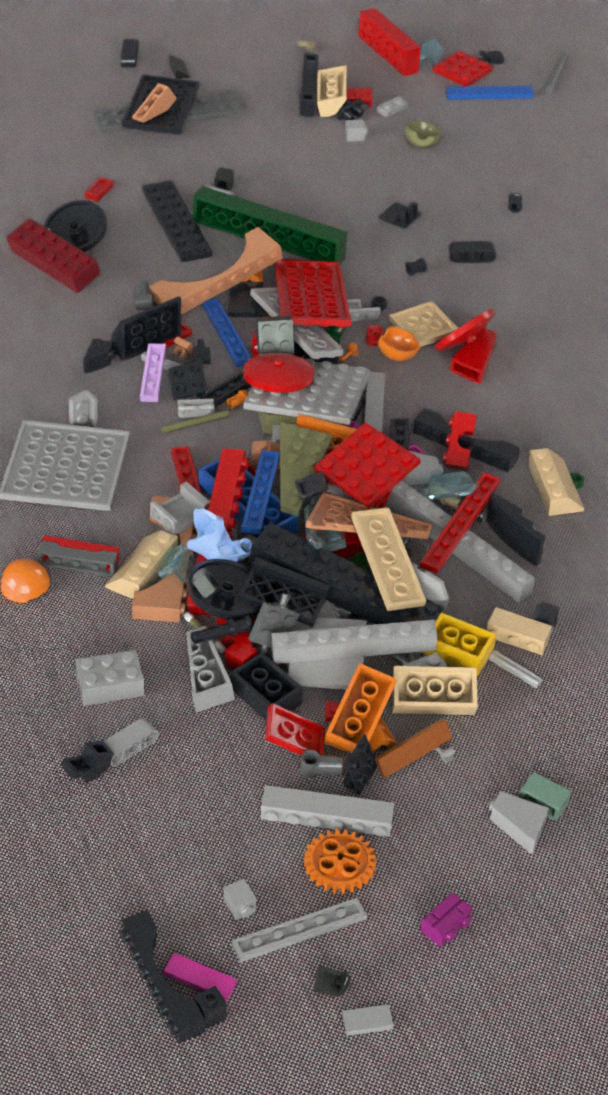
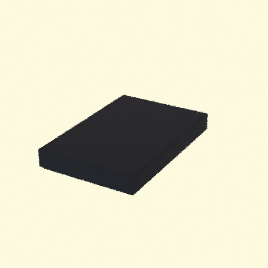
[229,281,263,318]

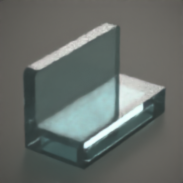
[420,38,444,65]
[157,543,197,583]

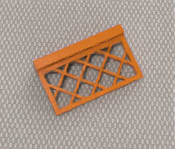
[295,414,357,455]

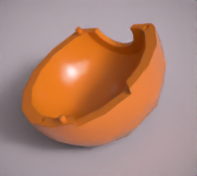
[378,326,421,362]
[1,558,50,603]

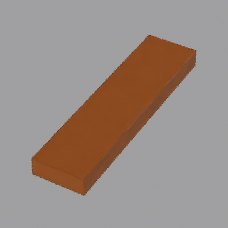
[375,719,452,778]

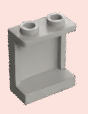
[150,482,210,535]

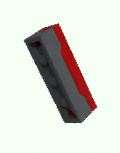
[38,535,120,577]

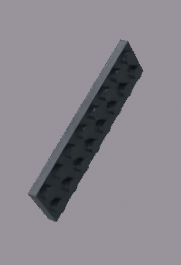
[142,180,212,263]

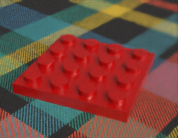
[314,422,421,509]

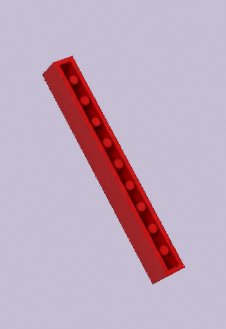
[186,448,249,616]

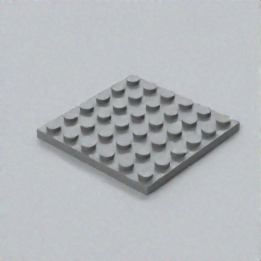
[243,359,371,425]
[0,420,130,511]

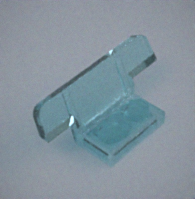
[416,471,478,500]
[304,505,347,552]

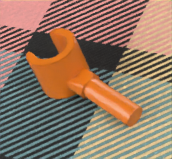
[341,342,359,362]

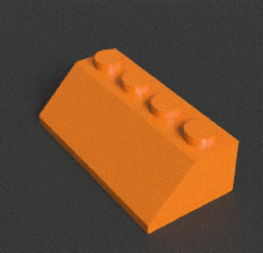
[324,663,397,752]

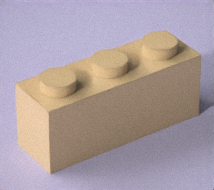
[487,607,552,655]

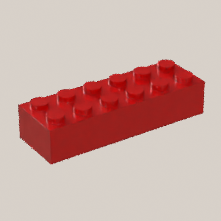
[358,7,421,77]

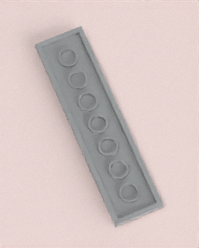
[250,287,344,359]

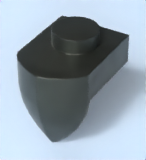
[314,966,351,997]

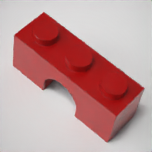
[443,411,477,471]

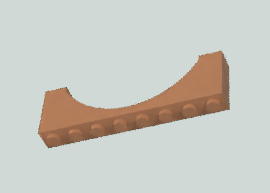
[149,227,283,315]
[132,496,197,623]

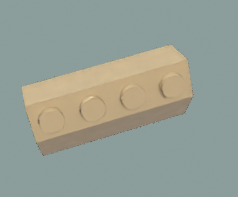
[317,65,347,117]
[528,448,584,516]
[105,530,178,599]
[392,666,478,715]

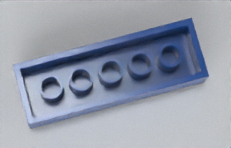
[199,459,298,538]

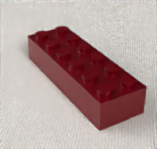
[6,218,101,294]

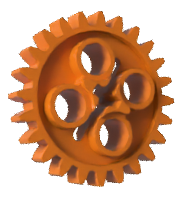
[304,829,376,894]

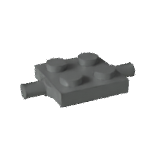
[248,593,300,656]

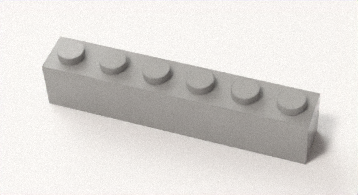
[261,785,394,837]

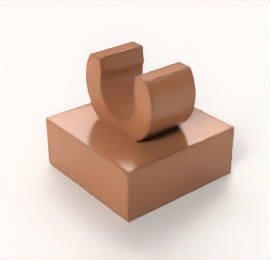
[173,336,194,360]

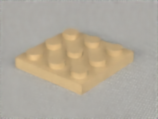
[389,301,458,347]

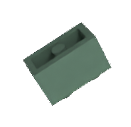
[520,772,572,821]

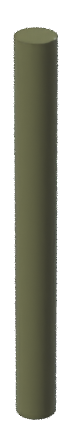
[160,410,229,434]

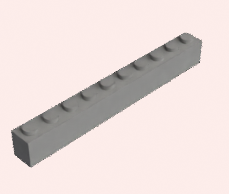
[386,480,535,603]

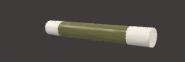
[183,612,226,653]

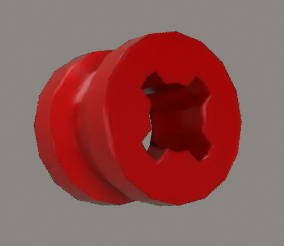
[366,325,383,346]

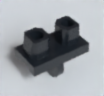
[337,98,365,121]

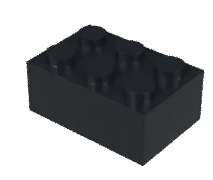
[230,652,303,721]

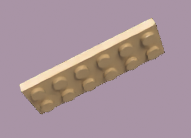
[351,508,426,611]

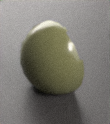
[405,119,443,149]

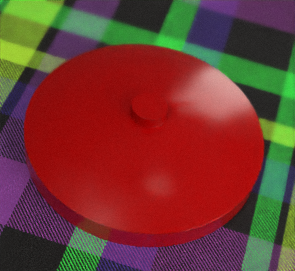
[434,308,495,352]
[243,353,315,393]

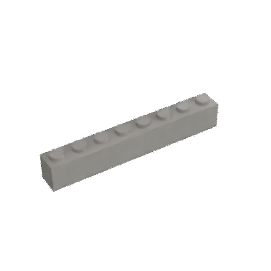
[271,620,437,664]

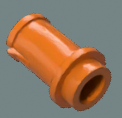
[226,390,248,409]

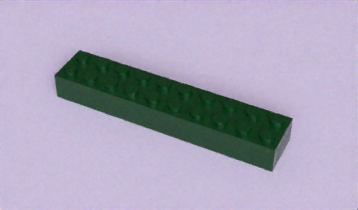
[193,186,347,265]

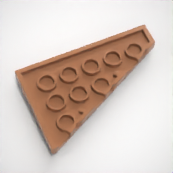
[306,492,433,539]

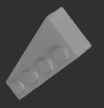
[186,626,235,713]

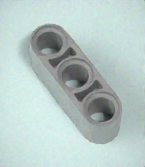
[104,718,159,767]

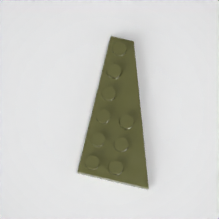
[280,422,333,516]

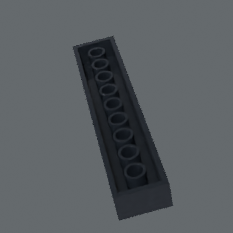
[249,522,444,624]

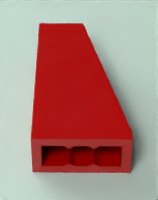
[450,327,497,385]

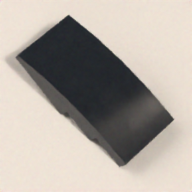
[486,492,546,567]

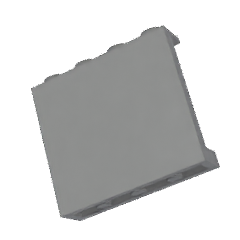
[285,616,367,690]

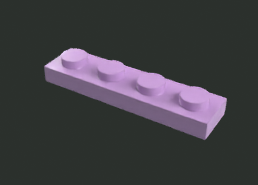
[140,344,166,402]

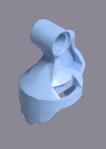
[187,509,253,562]

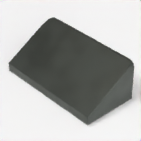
[169,55,190,79]

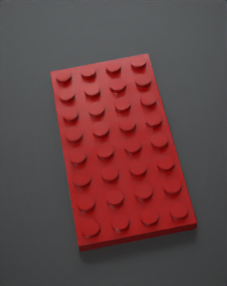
[274,259,351,328]

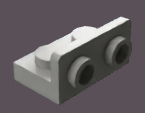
[69,390,98,427]

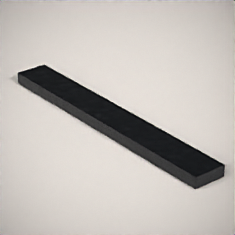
[200,341,305,408]

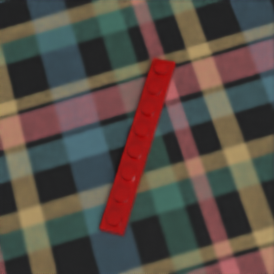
[420,472,501,574]

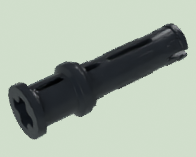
[190,615,253,645]

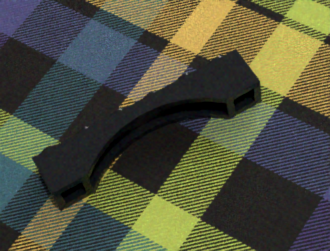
[300,53,318,117]
[413,407,520,473]
[120,910,205,1043]

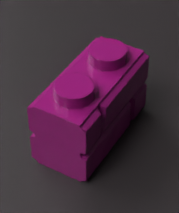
[420,893,472,947]

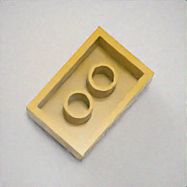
[423,613,496,677]

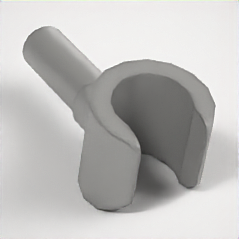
[434,746,455,762]

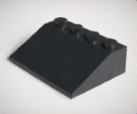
[111,296,181,361]

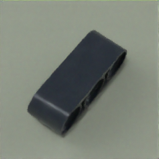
[121,39,139,68]
[448,241,496,263]

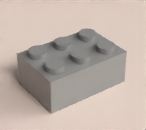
[75,650,144,706]

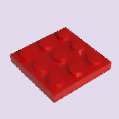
[433,51,493,87]

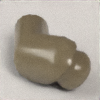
[298,40,316,52]

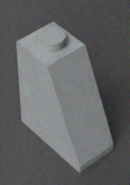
[402,451,443,485]
[489,791,549,853]

